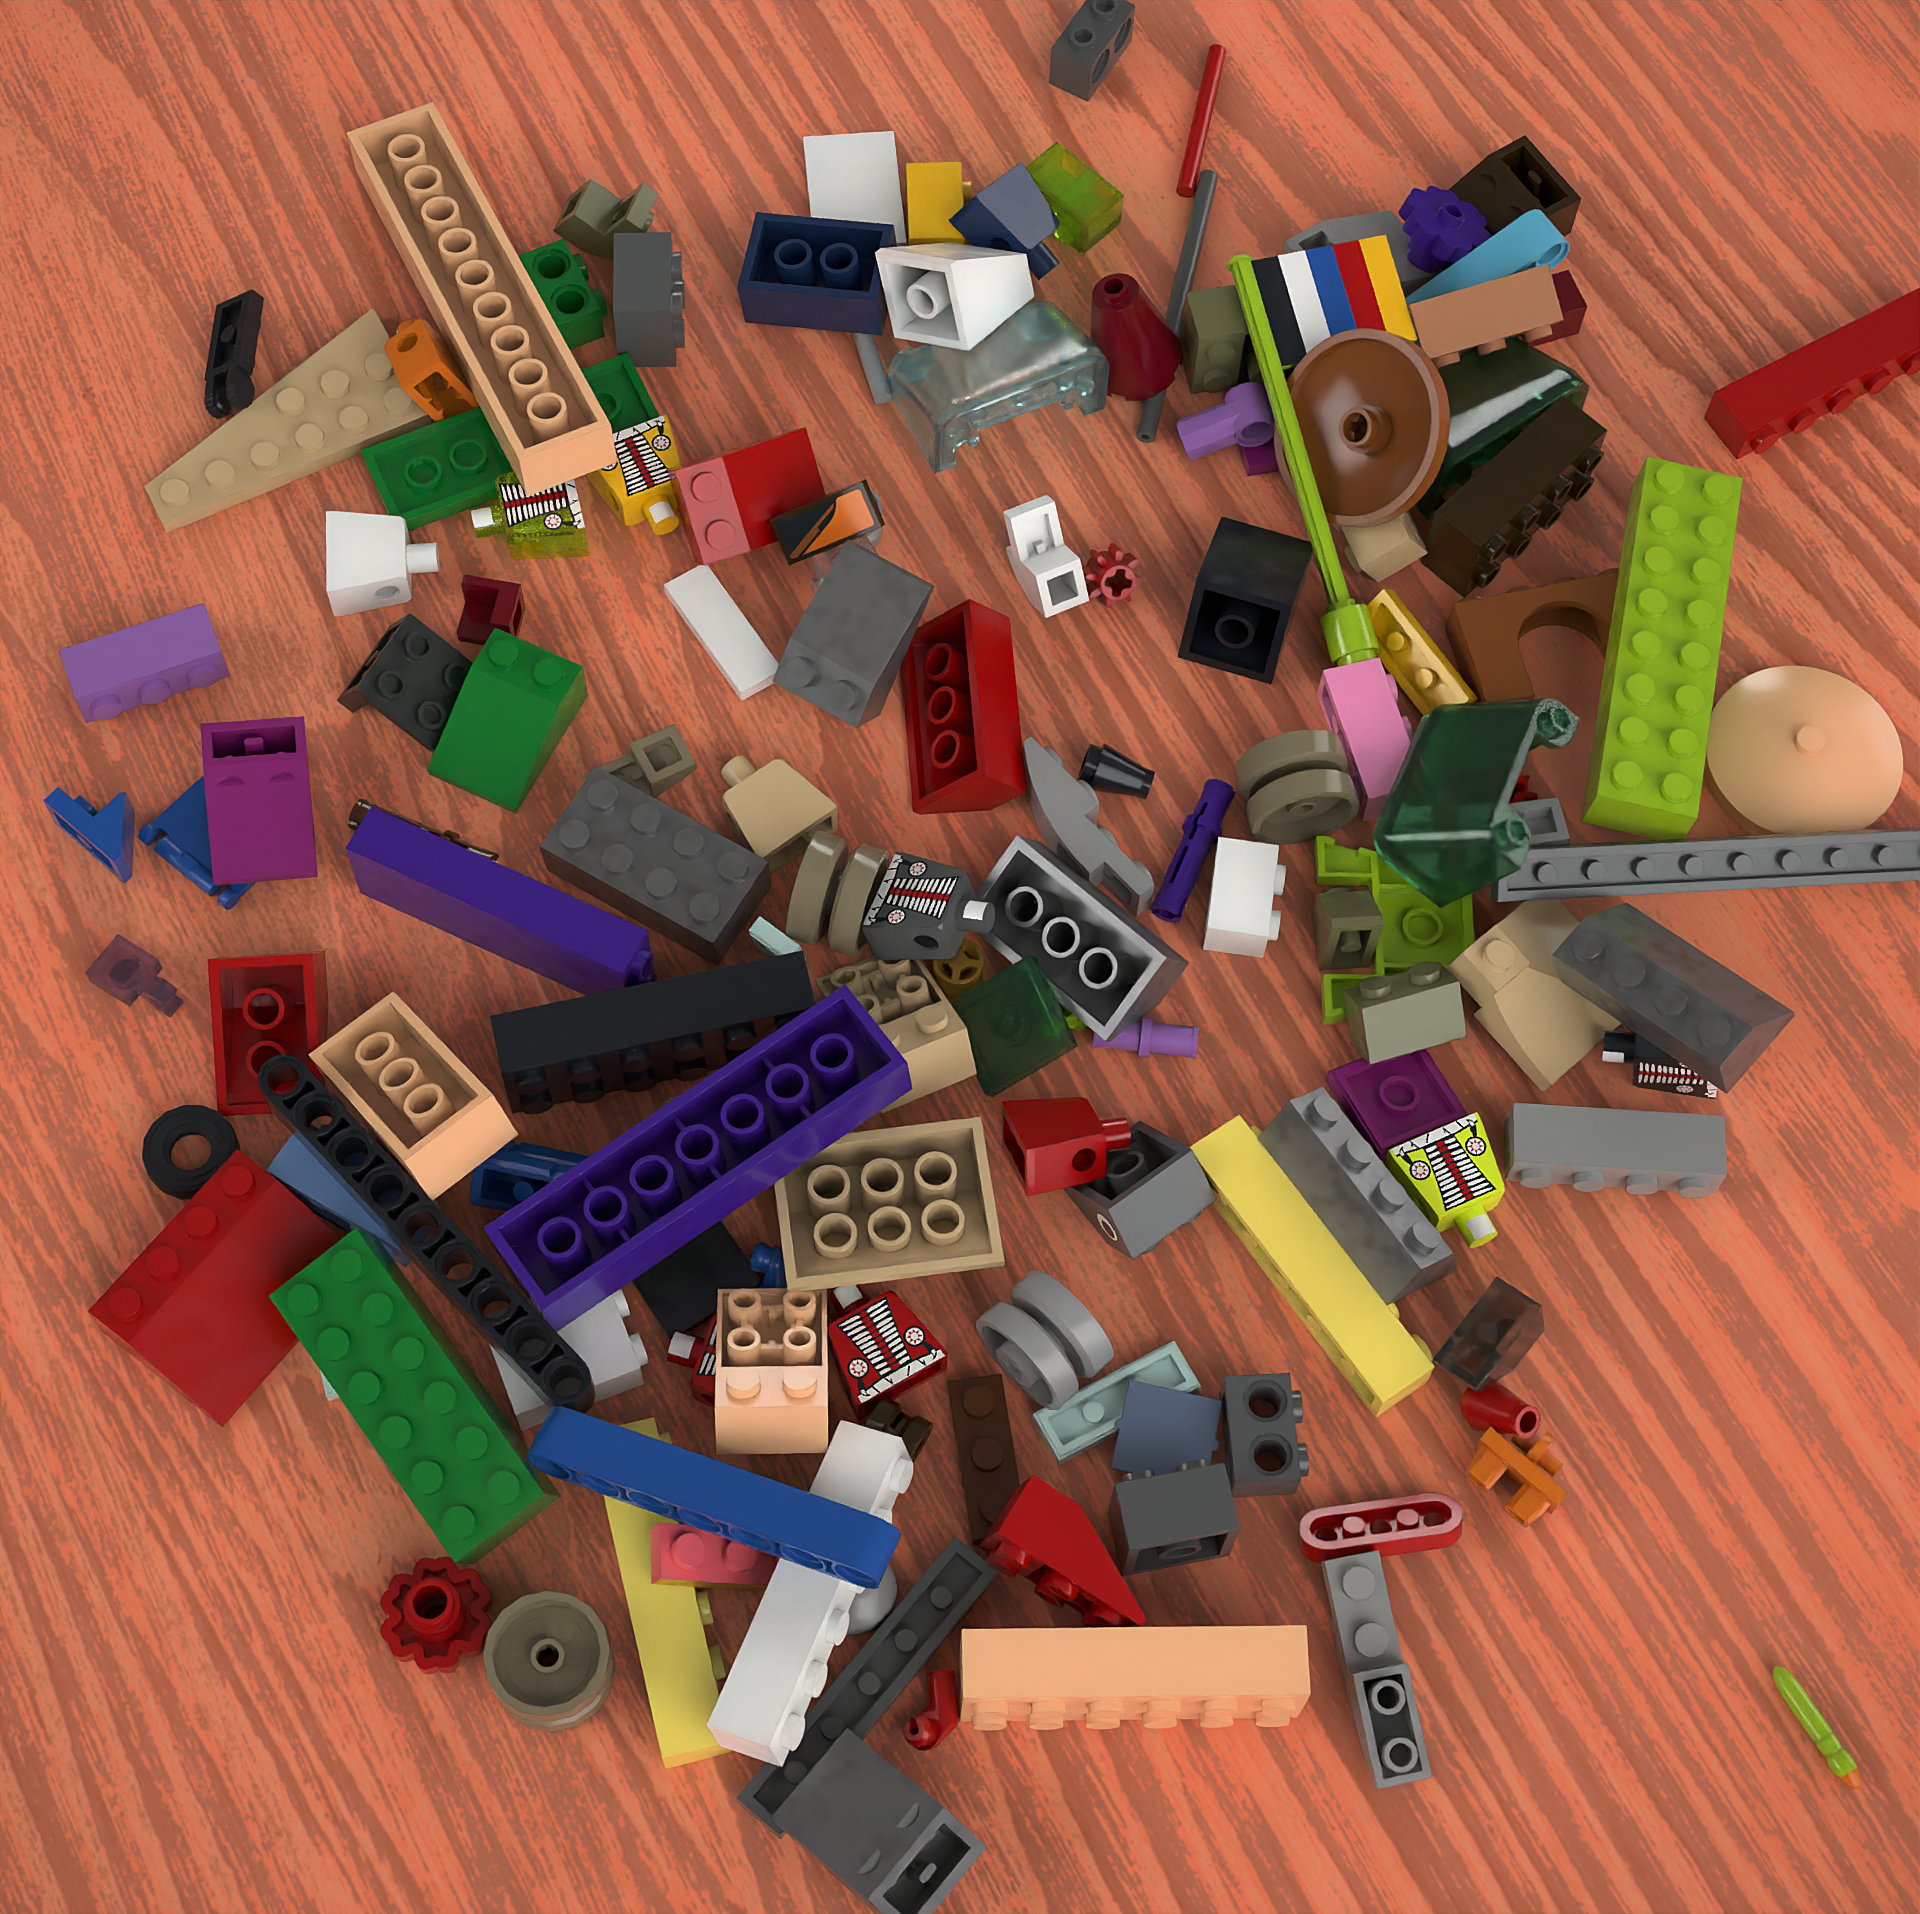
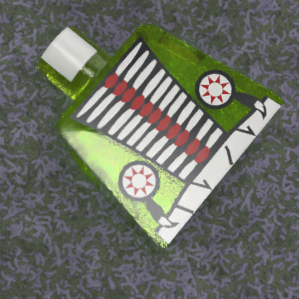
[471,471,589,560]

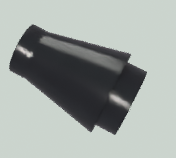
[1077,743,1155,799]

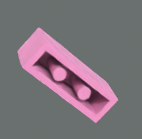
[1317,657,1429,821]

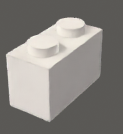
[1203,837,1286,958]

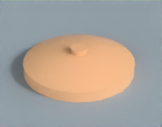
[1704,666,1903,835]

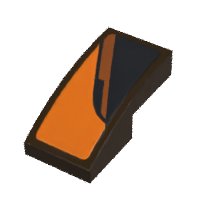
[769,479,885,565]

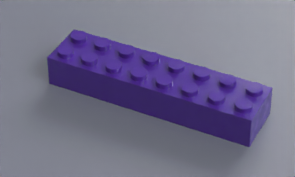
[484,985,913,1332]

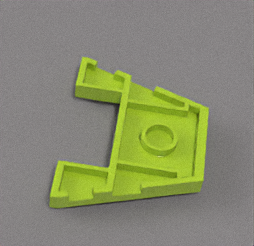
[1314,835,1475,1025]

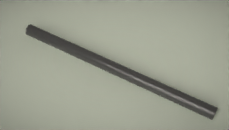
[1136,170,1218,443]

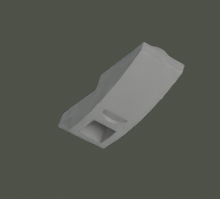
[1023,736,1155,917]
[1321,1550,1432,1789]

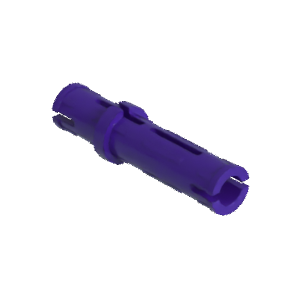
[1150,779,1236,923]

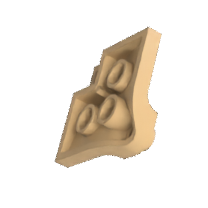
[1446,899,1621,1092]

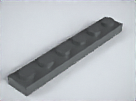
[736,1537,998,1839]

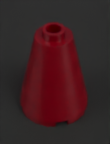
[1089,273,1183,401]

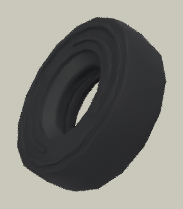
[142,1105,240,1200]

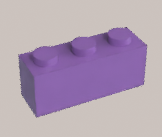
[59,603,230,723]

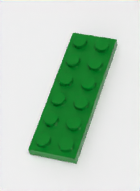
[360,352,660,531]

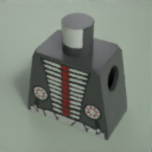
[862,852,995,960]

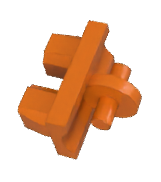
[1464,1427,1568,1528]

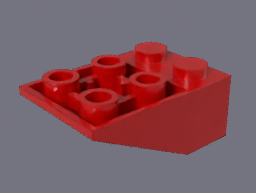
[979,1475,1147,1628]

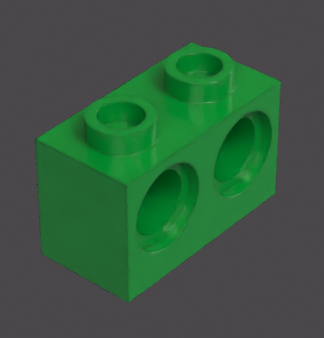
[518,239,608,350]

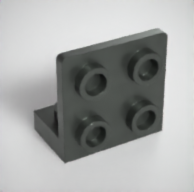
[337,613,473,751]
[632,1220,761,1340]

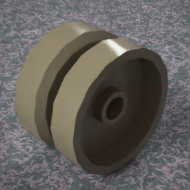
[1235,729,1360,845]
[786,830,889,958]
[483,1591,616,1733]

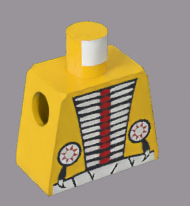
[586,414,681,535]

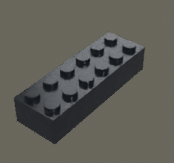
[490,950,816,1115]

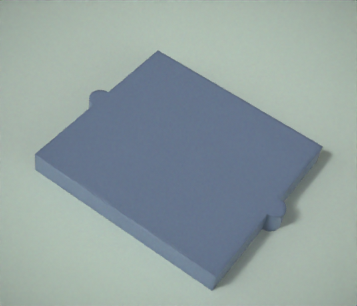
[1111,1380,1222,1476]

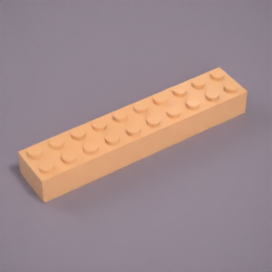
[346,102,618,497]

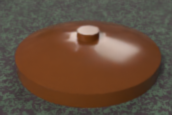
[1274,328,1450,527]

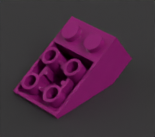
[200,716,318,885]

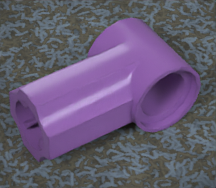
[1176,382,1275,461]

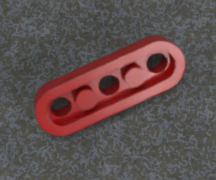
[1299,1492,1463,1564]

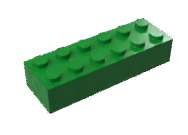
[269,1228,561,1564]

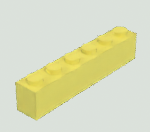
[1189,1114,1435,1418]
[603,1417,732,1769]

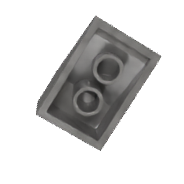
[772,540,934,728]

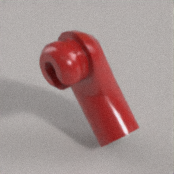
[903,1670,959,1751]

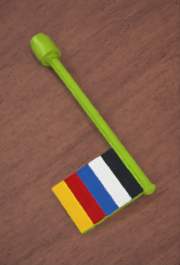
[1226,234,1417,667]

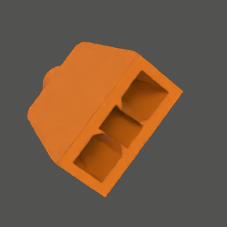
[384,318,479,422]

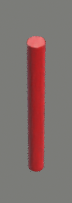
[1176,44,1226,198]

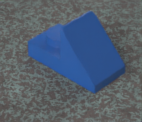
[43,787,135,883]

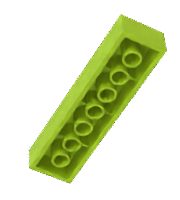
[1581,456,1743,840]

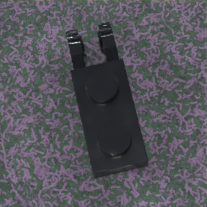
[204,289,264,419]

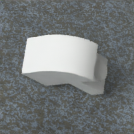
[1003,495,1089,618]

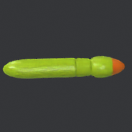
[1773,1666,1861,1789]

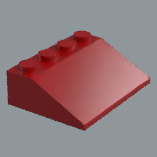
[88,1149,342,1427]

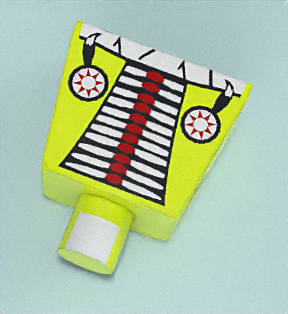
[1383,1112,1505,1248]

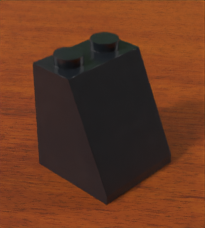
[1178,517,1313,684]

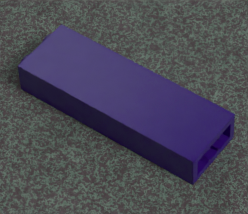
[345,807,657,996]

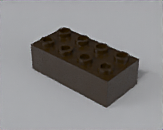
[1421,395,1607,598]

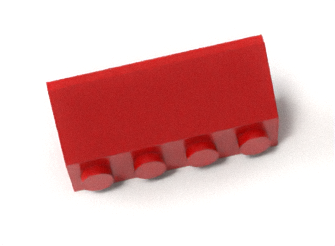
[901,599,1027,815]

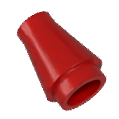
[1460,1379,1541,1438]

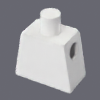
[326,511,440,616]

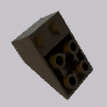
[1441,135,1581,271]

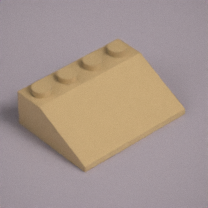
[773,1117,1005,1293]

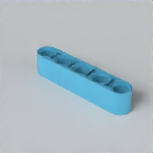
[1405,209,1570,306]

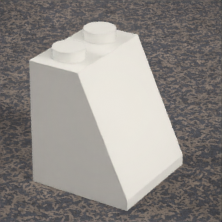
[875,242,1034,351]

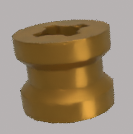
[932,938,984,1000]

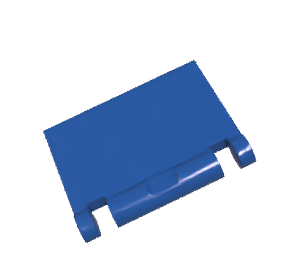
[138,775,256,910]

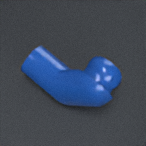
[748,1242,787,1288]

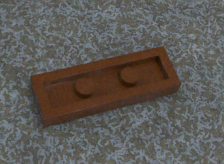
[947,1374,1020,1545]

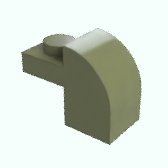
[553,179,658,261]

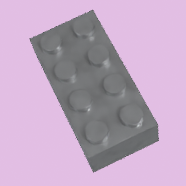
[540,766,772,966]

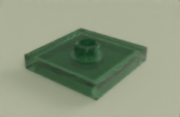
[950,954,1078,1097]

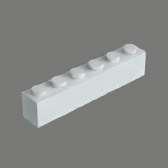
[706,1420,913,1767]

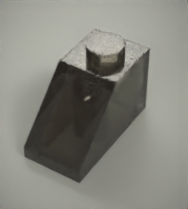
[1433,1277,1545,1393]

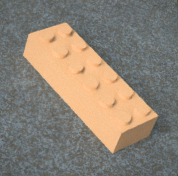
[959,1625,1311,1731]

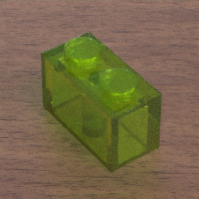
[1026,142,1124,255]

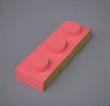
[650,1523,780,1592]

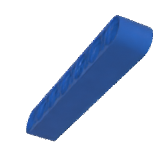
[526,1406,901,1589]

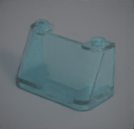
[887,300,1109,474]

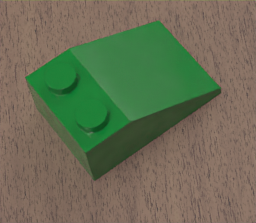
[427,628,588,814]

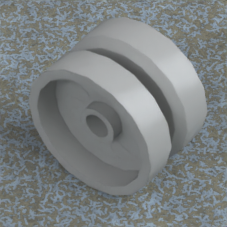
[976,1270,1114,1410]

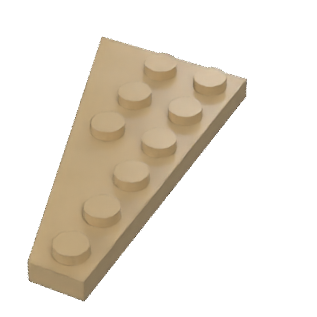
[144,307,433,534]

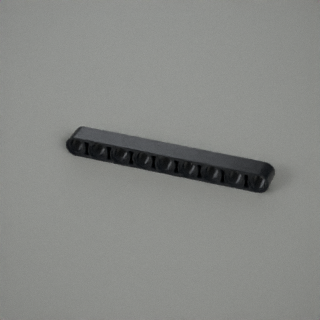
[258,1054,596,1414]

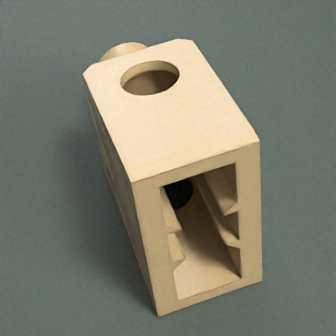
[721,755,838,876]

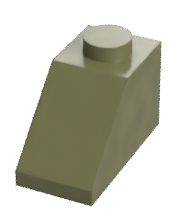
[1312,887,1384,971]

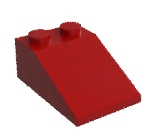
[667,427,826,566]
[207,951,328,1116]

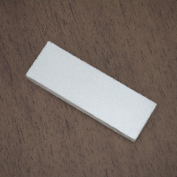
[664,565,779,701]

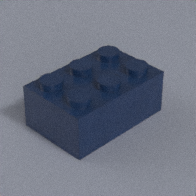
[737,212,897,335]

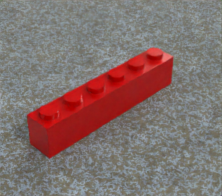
[1704,288,1920,459]

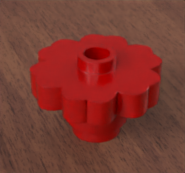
[380,1556,493,1674]

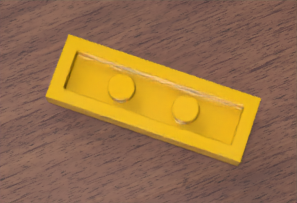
[1367,589,1478,732]

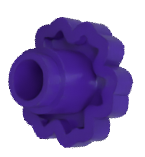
[1398,186,1492,273]

